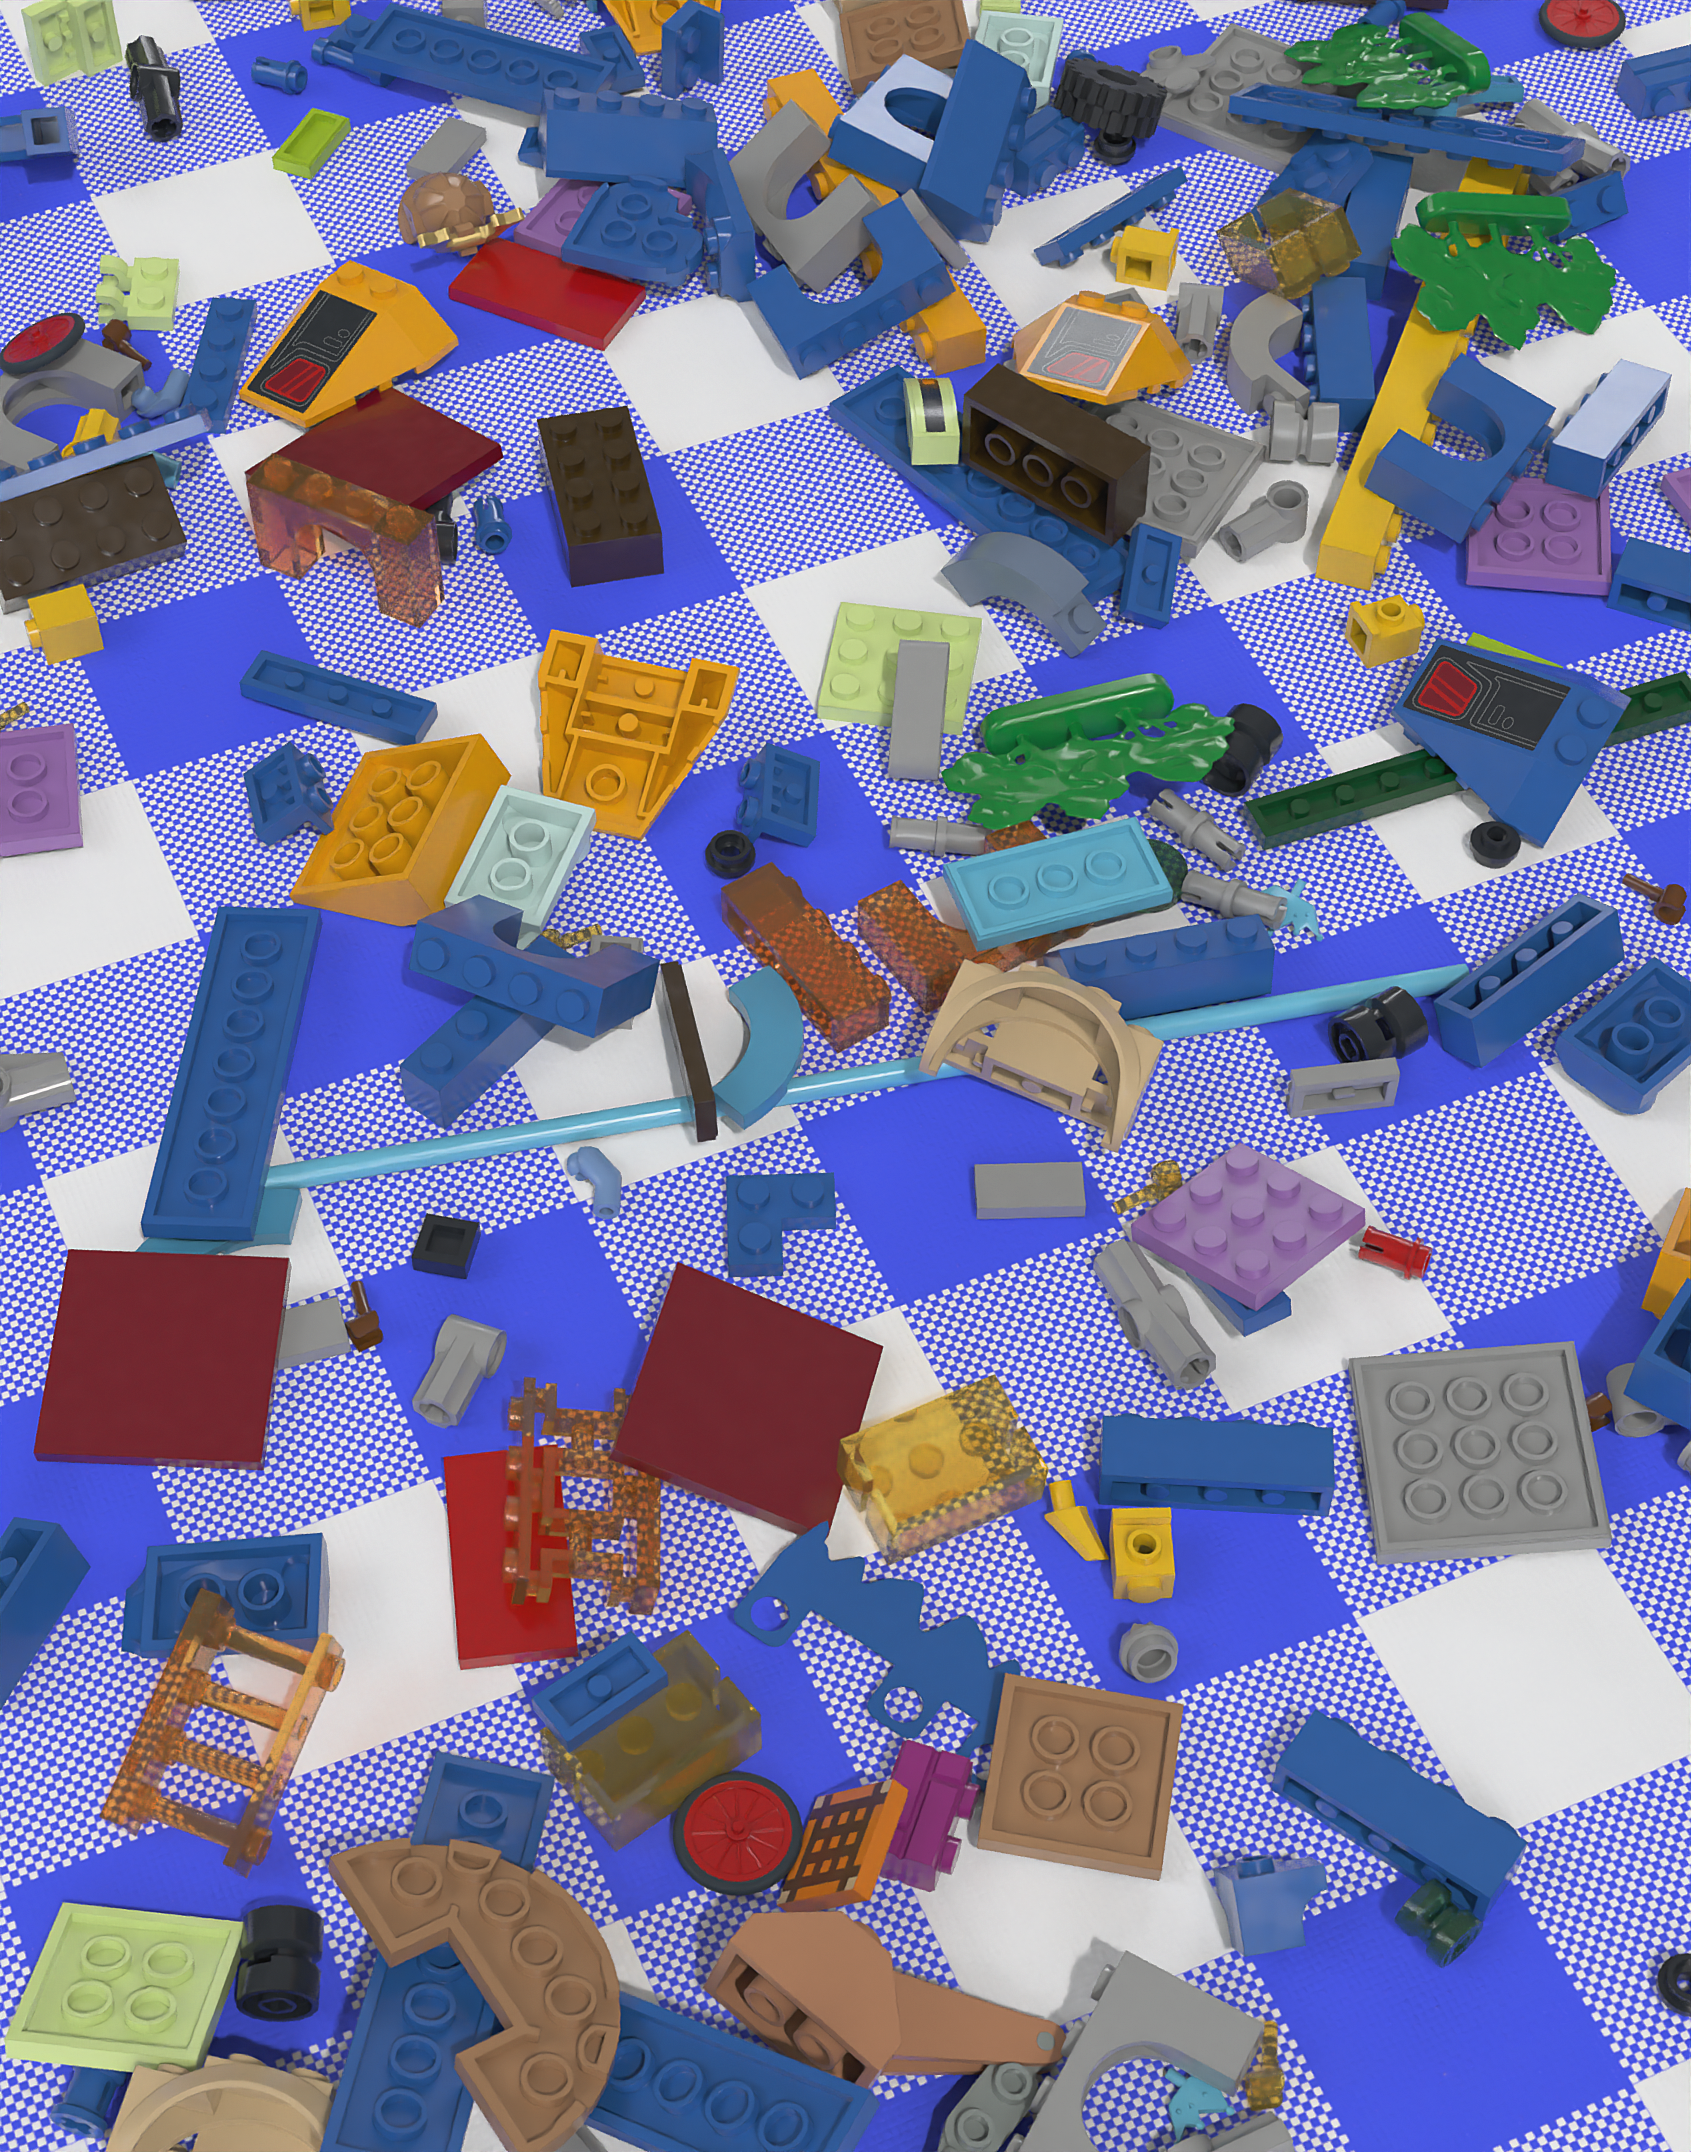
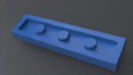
[1034,166,1188,266]
[181,297,258,434]
[239,650,438,746]

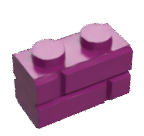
[879,1739,980,1892]

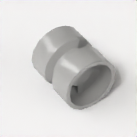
[1269,400,1339,463]

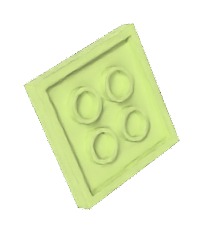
[818,602,982,736]
[4,1902,243,2072]

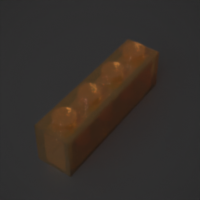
[721,862,892,1054]

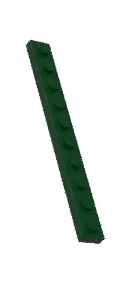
[1242,671,1691,850]

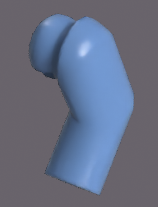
[131,369,190,419]
[566,1146,622,1219]

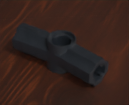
[125,36,183,142]

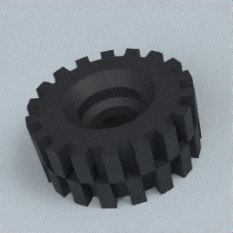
[1053,58,1167,139]

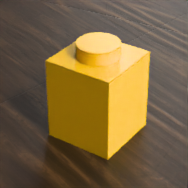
[24,584,104,665]

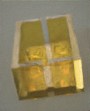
[1215,188,1362,300]
[837,1374,1049,1566]
[539,1629,762,1852]

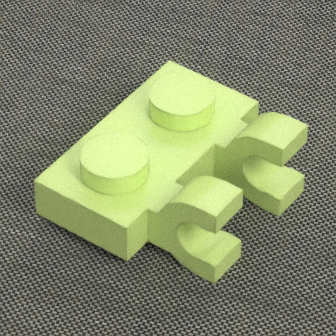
[95,255,180,331]

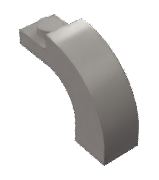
[1226,289,1310,417]

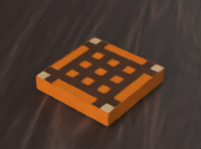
[777,1779,909,1912]

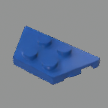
[1237,129,1374,242]

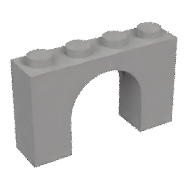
[729,99,883,294]
[0,338,146,487]
[1005,1950,1265,2152]

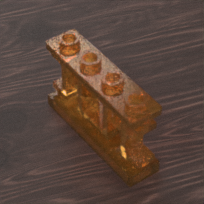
[502,1377,661,1615]

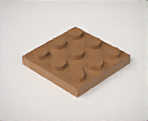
[839,0,971,95]
[976,1673,1184,1881]

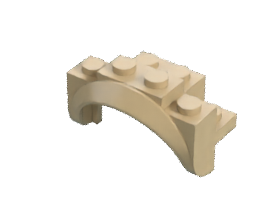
[918,959,1164,1153]
[105,2054,336,2152]

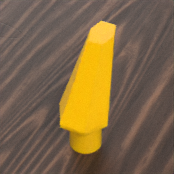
[1044,1480,1109,1561]

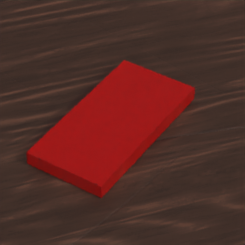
[448,237,646,351]
[443,1444,579,1670]

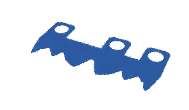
[734,1521,1067,1794]

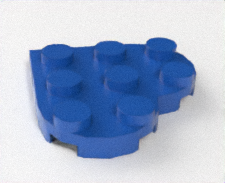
[561,174,704,287]

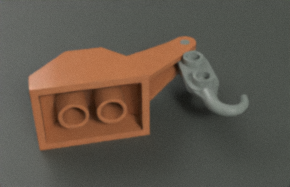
[703,1911,1066,2152]

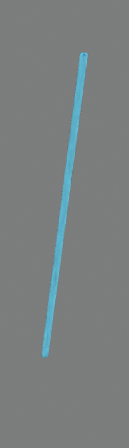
[265,963,1470,1189]

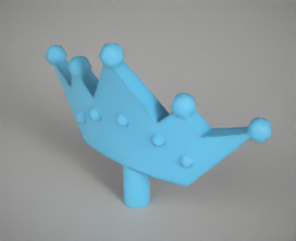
[1261,878,1323,942]
[1165,2068,1235,2145]

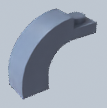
[940,532,1107,658]

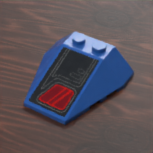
[1391,638,1631,849]

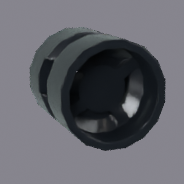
[1201,703,1284,797]
[1328,986,1429,1064]
[236,1905,324,2022]

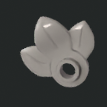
[1140,46,1216,94]

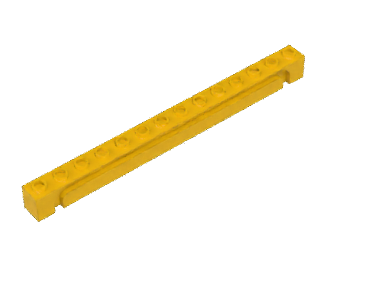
[1315,156,1530,591]

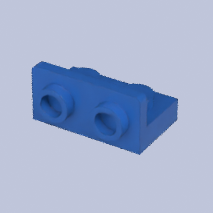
[661,0,725,100]
[243,741,334,847]
[737,742,820,848]

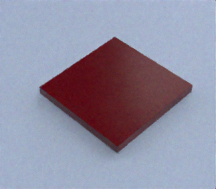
[244,387,504,550]
[33,1249,292,1470]
[609,1262,884,1539]

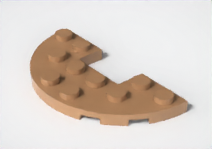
[329,1838,621,2152]

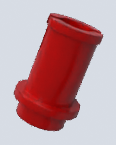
[1358,1225,1433,1280]

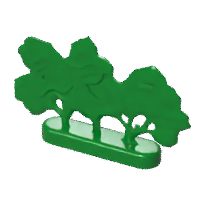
[1284,12,1491,110]
[1390,191,1617,351]
[941,673,1235,830]

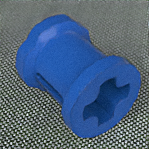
[49,2066,128,2139]

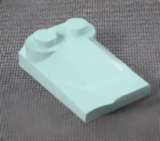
[975,10,1064,117]
[444,784,597,950]

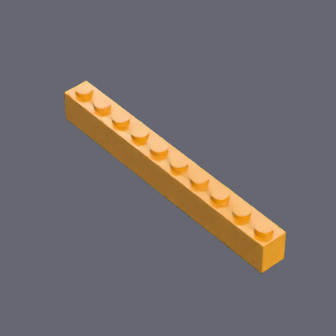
[762,68,987,376]

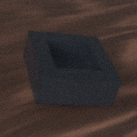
[411,1213,481,1279]

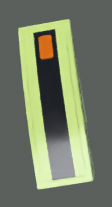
[903,378,960,465]

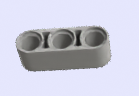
[888,639,950,781]

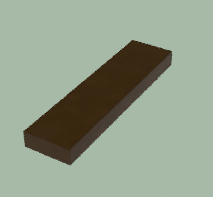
[660,961,718,1143]

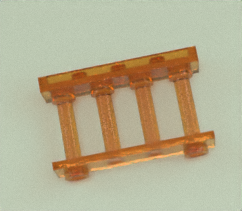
[99,1588,346,1879]

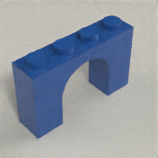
[828,54,954,200]
[0,106,80,162]
[745,197,956,380]
[1364,353,1556,544]
[408,894,661,1038]

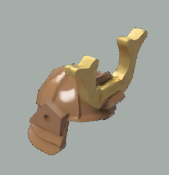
[398,171,525,257]

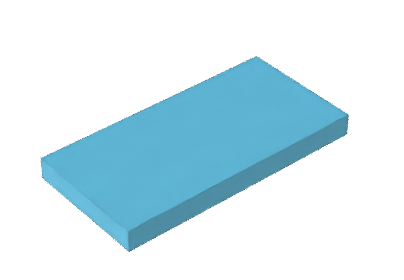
[943,816,1173,952]

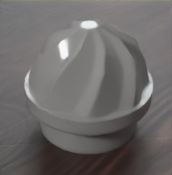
[1119,1621,1178,1683]

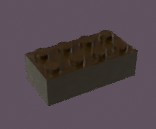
[962,363,1151,547]
[537,406,664,588]
[0,454,188,615]

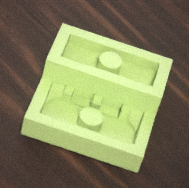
[21,0,123,87]

